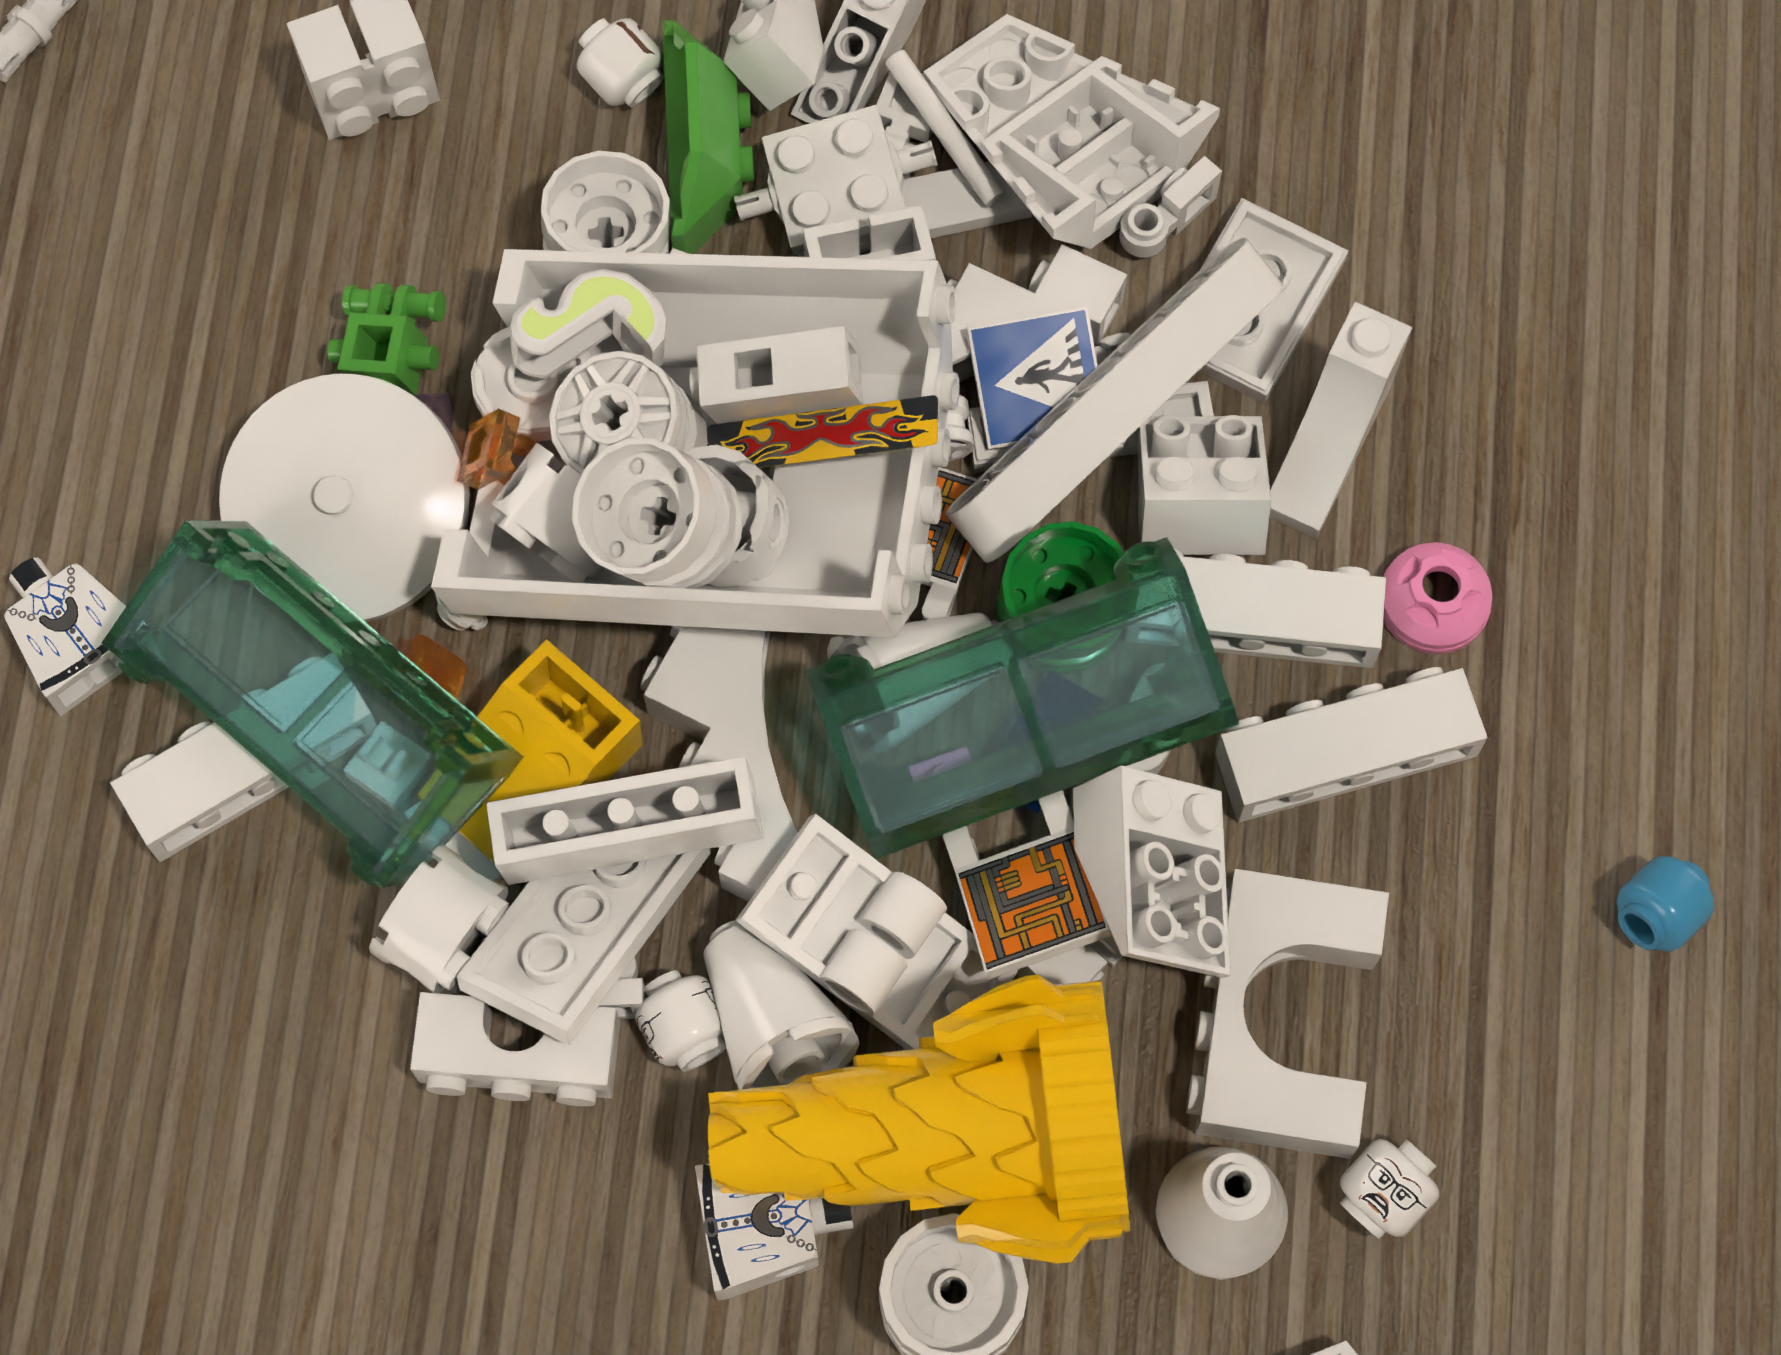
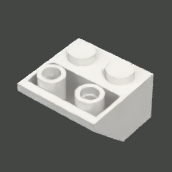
[1138,415,1271,555]

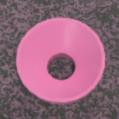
[1383,542,1492,654]

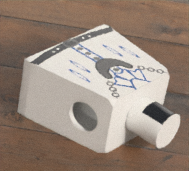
[4,558,159,716]
[695,1164,853,1301]

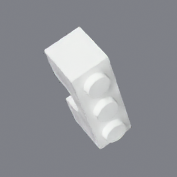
[410,992,621,1106]

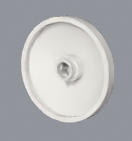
[219,374,470,624]

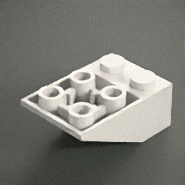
[1073,765,1231,978]

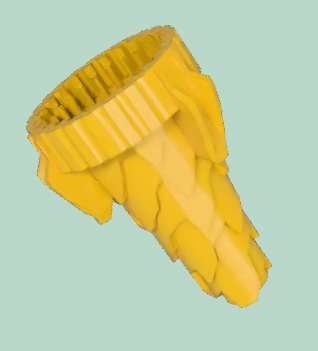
[708,974,1130,1264]

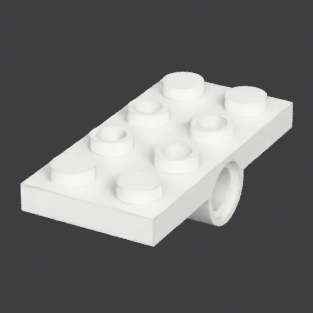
[735,814,1019,1050]

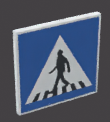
[966,306,1098,449]

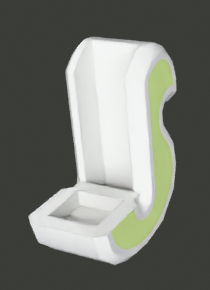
[510,269,666,379]

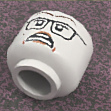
[635,970,726,1072]
[1340,1139,1439,1239]

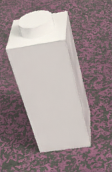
[689,326,863,424]

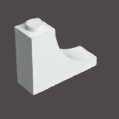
[1269,302,1412,539]

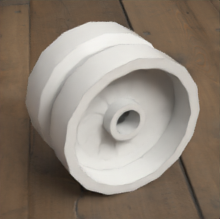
[879,1213,1029,1355]

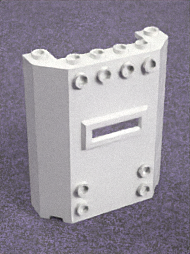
[431,249,959,638]

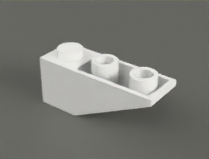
[723,0,824,111]
[791,0,926,123]

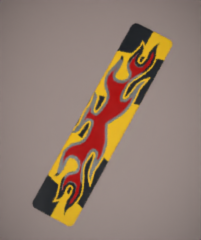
[707,395,938,468]

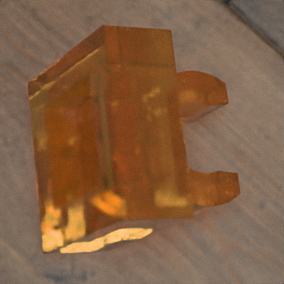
[457,408,536,490]

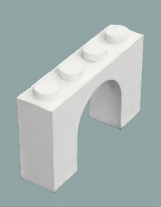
[1186,869,1389,1159]

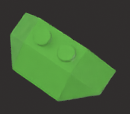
[662,20,754,254]

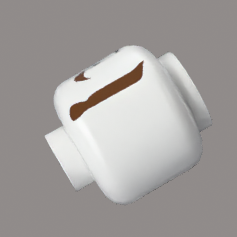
[577,18,665,108]

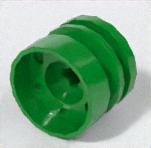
[994,521,1136,677]

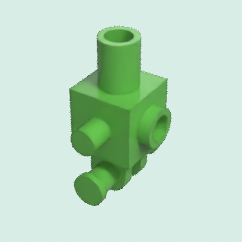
[327,283,446,396]

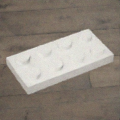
[457,849,711,1045]

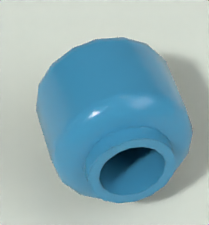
[1616,856,1715,952]

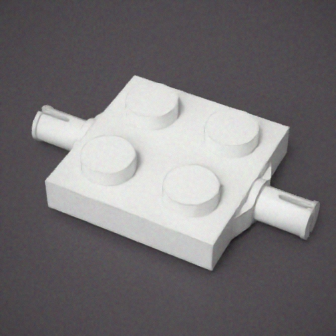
[734,104,938,255]

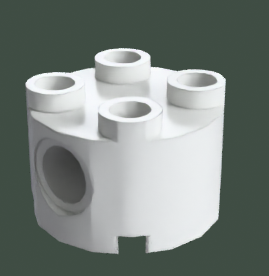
[489,443,602,583]
[666,445,789,587]
[369,845,510,994]

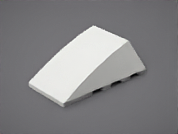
[923,14,1220,249]

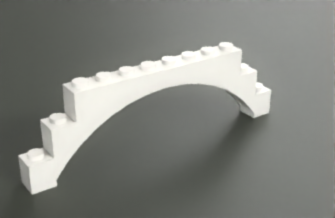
[640,244,1127,902]

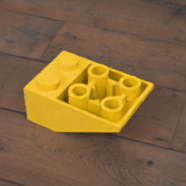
[419,639,643,864]

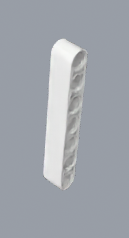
[945,237,1283,563]

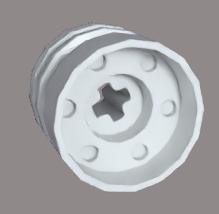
[541,151,670,254]
[549,351,708,475]
[572,438,743,589]

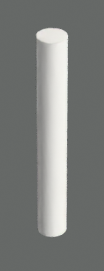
[885,50,1006,207]

